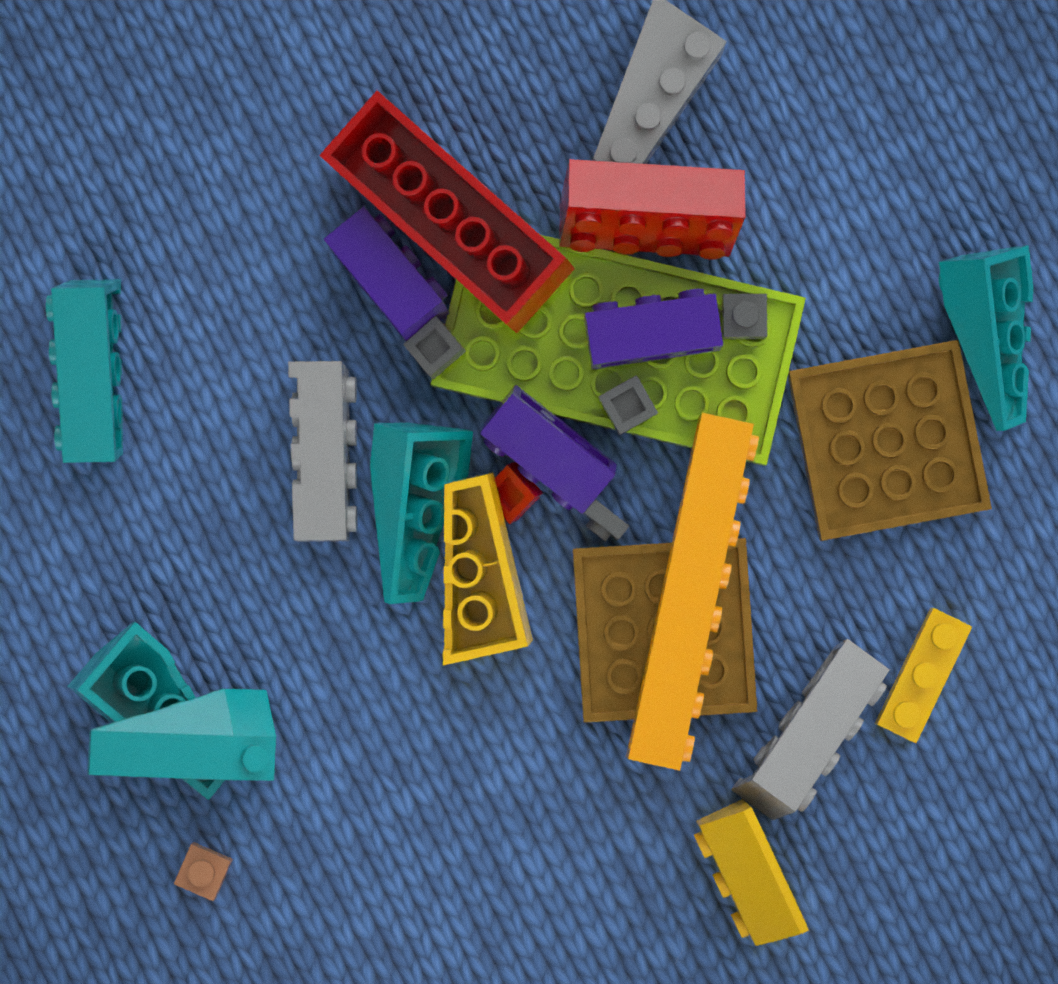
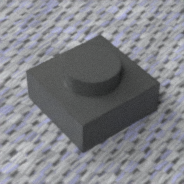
[722,294,767,339]
[403,316,466,379]
[598,375,658,436]
[583,499,629,542]

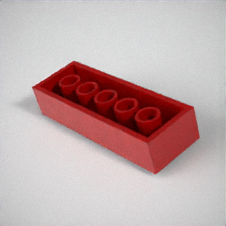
[319,90,575,333]

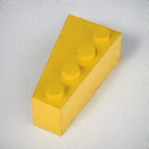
[443,472,533,666]

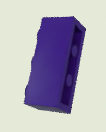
[324,206,450,341]
[584,289,723,370]
[480,385,617,514]

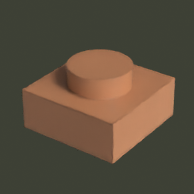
[174,842,233,901]

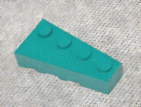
[46,279,123,463]

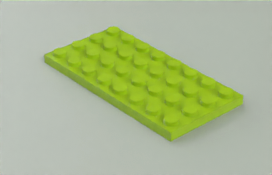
[430,235,806,466]

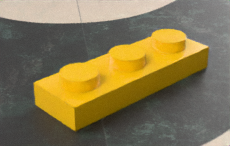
[875,608,972,743]

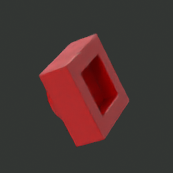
[495,462,543,524]

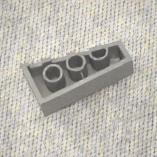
[593,0,727,164]
[288,361,358,542]
[731,639,890,820]

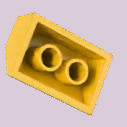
[694,799,809,946]

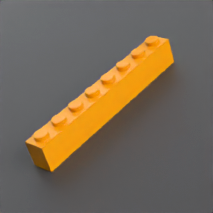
[626,413,759,771]

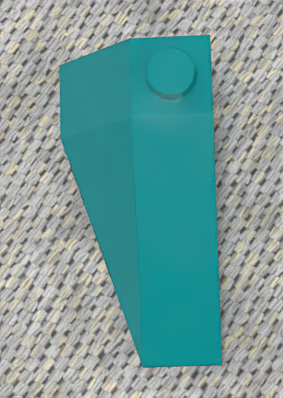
[938,245,1034,431]
[370,422,473,604]
[67,622,225,800]
[87,688,276,781]

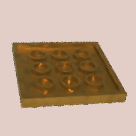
[788,340,992,541]
[573,538,757,722]

